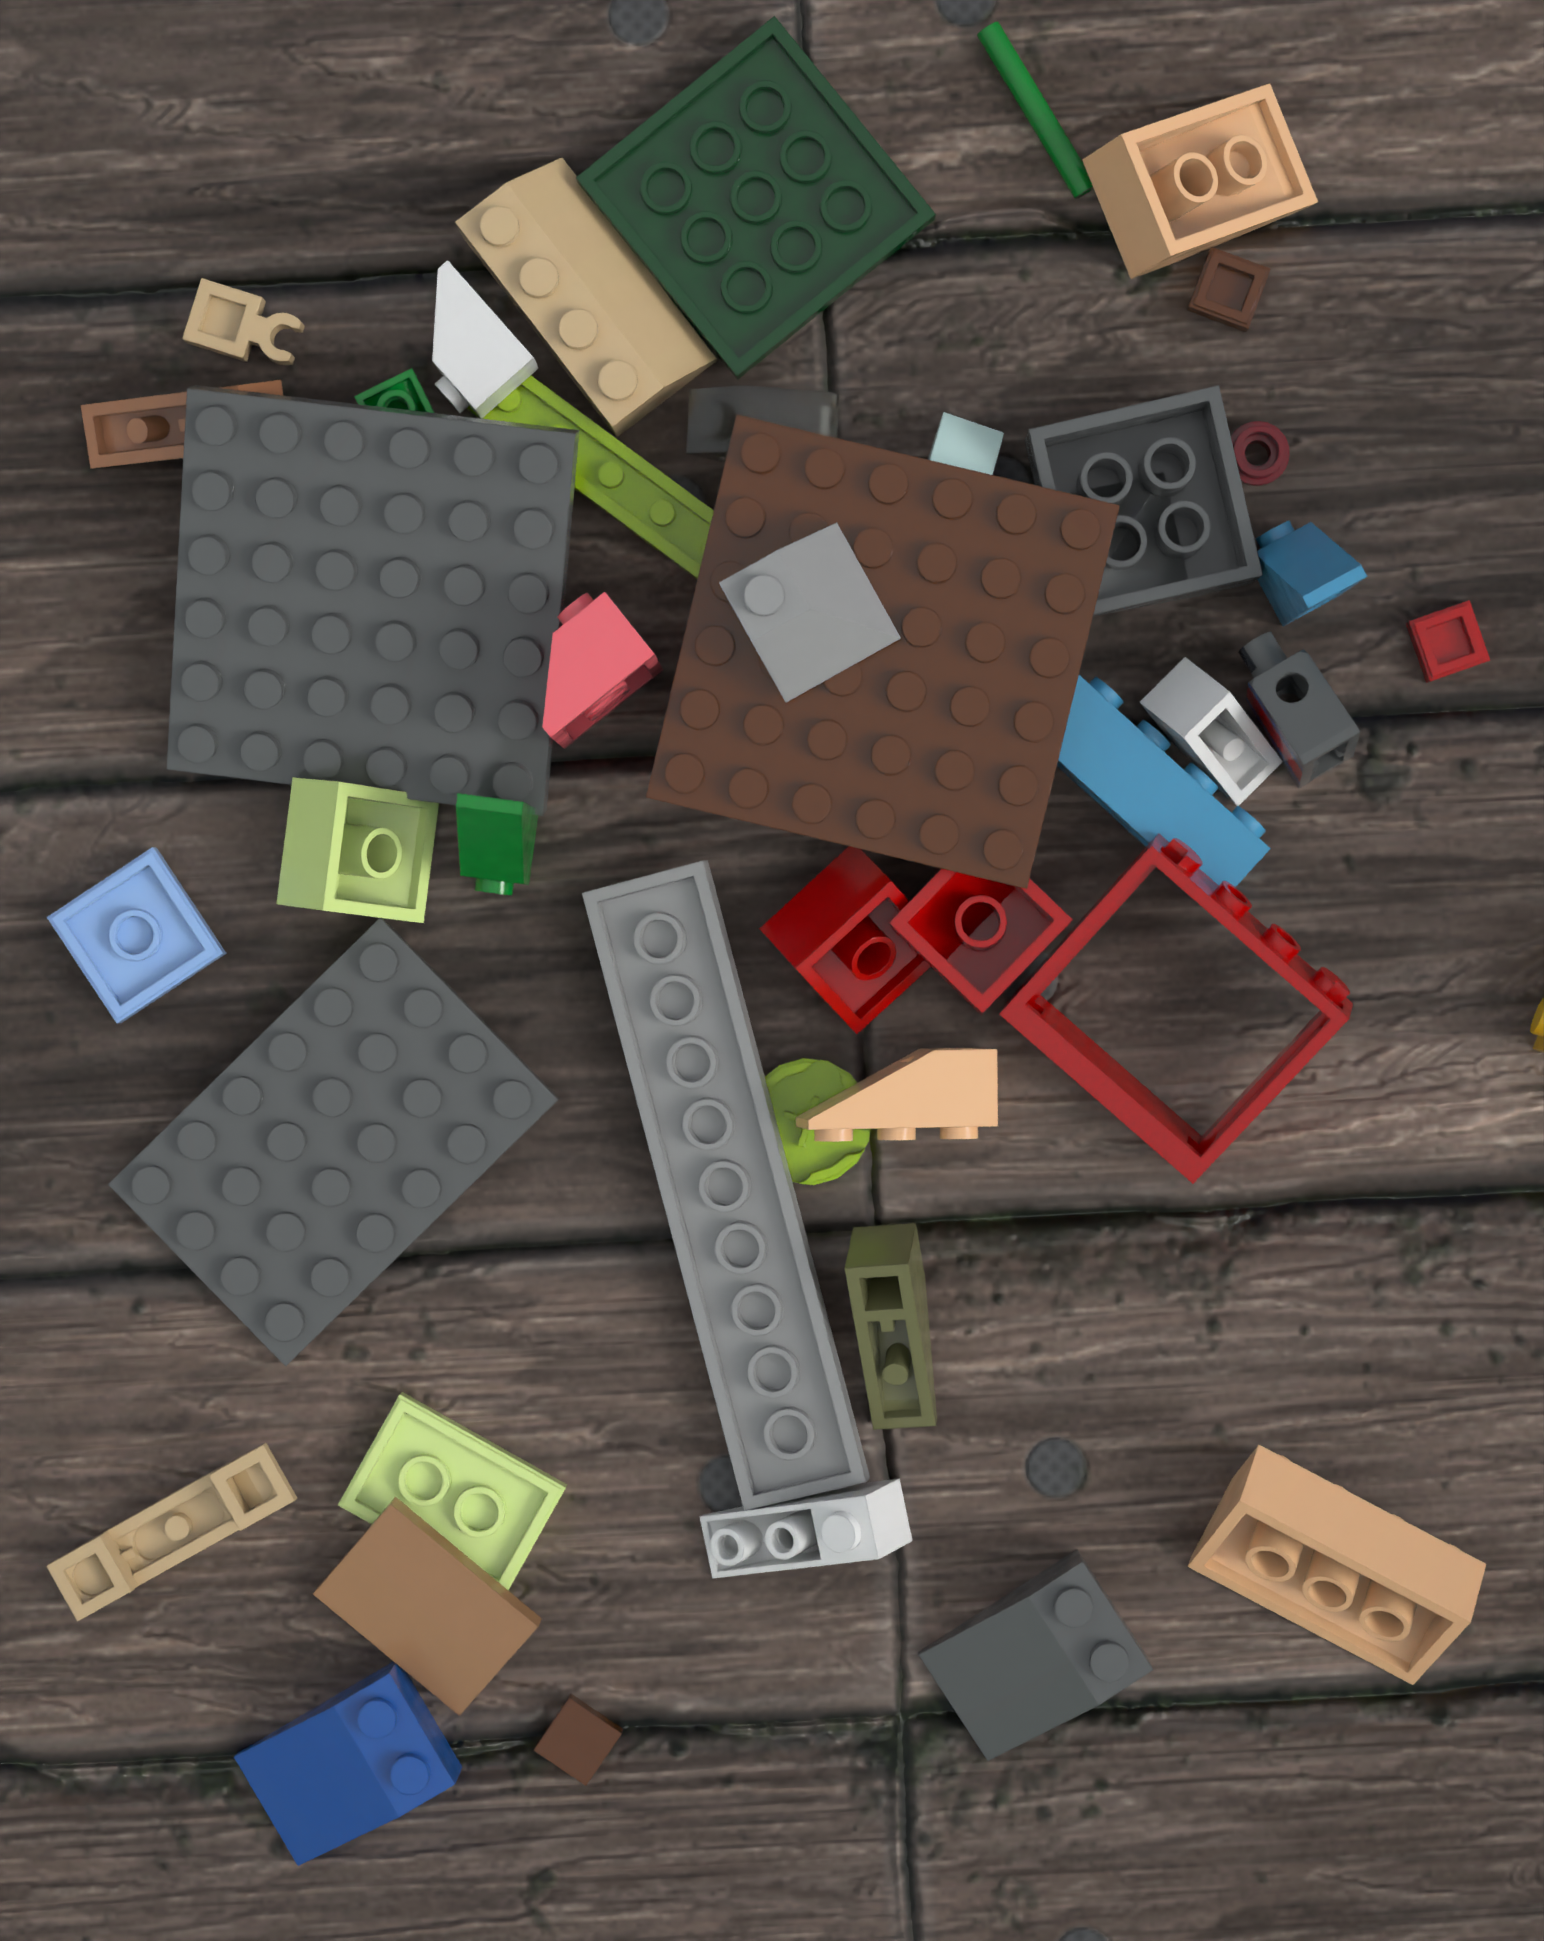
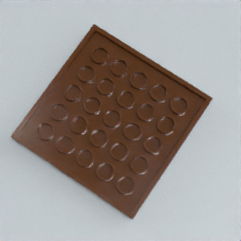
[646,414,1120,889]

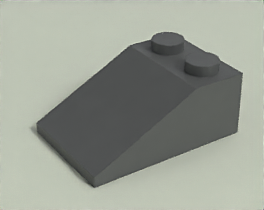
[918,1549,1153,1761]

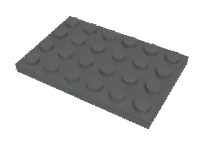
[108,918,560,1366]

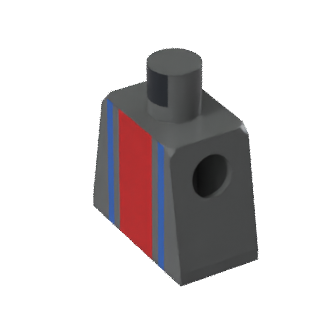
[1238,632,1360,789]

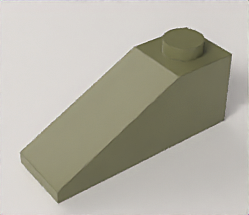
[845,1223,937,1430]

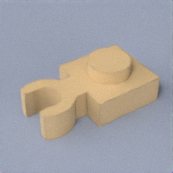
[182,278,305,365]

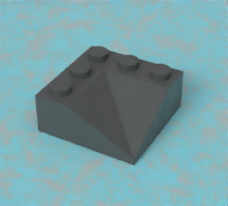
[1024,385,1263,616]

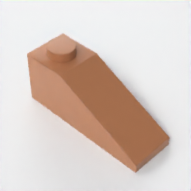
[81,380,283,469]

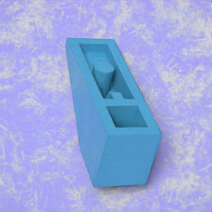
[1256,520,1367,626]

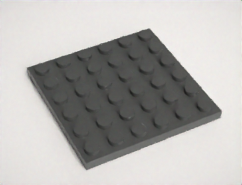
[167,385,579,816]

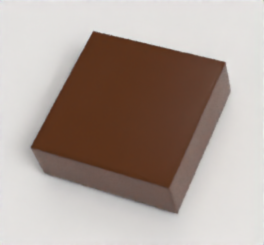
[1187,247,1271,332]
[534,1694,623,1786]

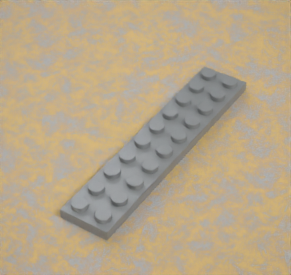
[582,860,870,1511]

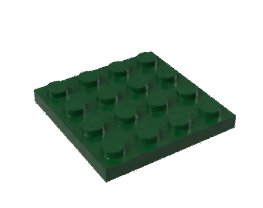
[576,16,936,380]

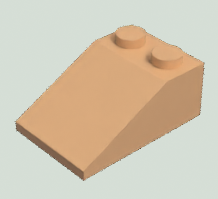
[1082,83,1318,279]

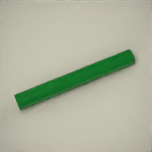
[977,21,1094,199]

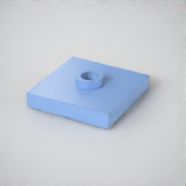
[47,847,226,1024]

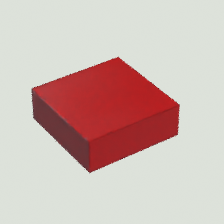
[1406,600,1490,683]

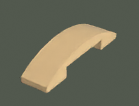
[46,1443,297,1622]

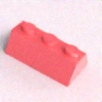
[542,592,663,749]

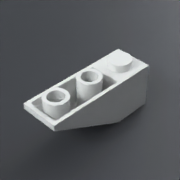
[699,1478,912,1579]

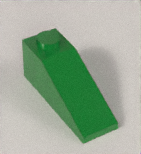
[456,793,538,896]

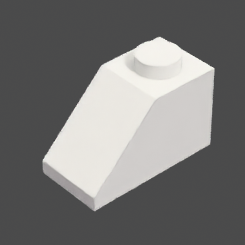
[432,260,538,419]
[1140,657,1283,806]

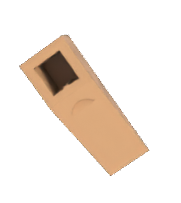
[796,1048,998,1142]

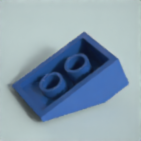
[234,1661,463,1866]

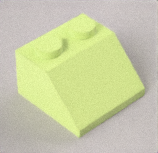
[276,777,439,923]

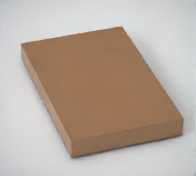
[313,1497,542,1716]

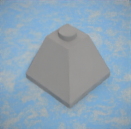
[719,523,901,703]

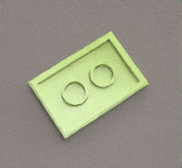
[338,1392,567,1590]

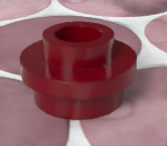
[1231,421,1290,486]

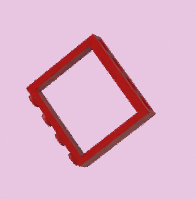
[999,833,1353,1184]

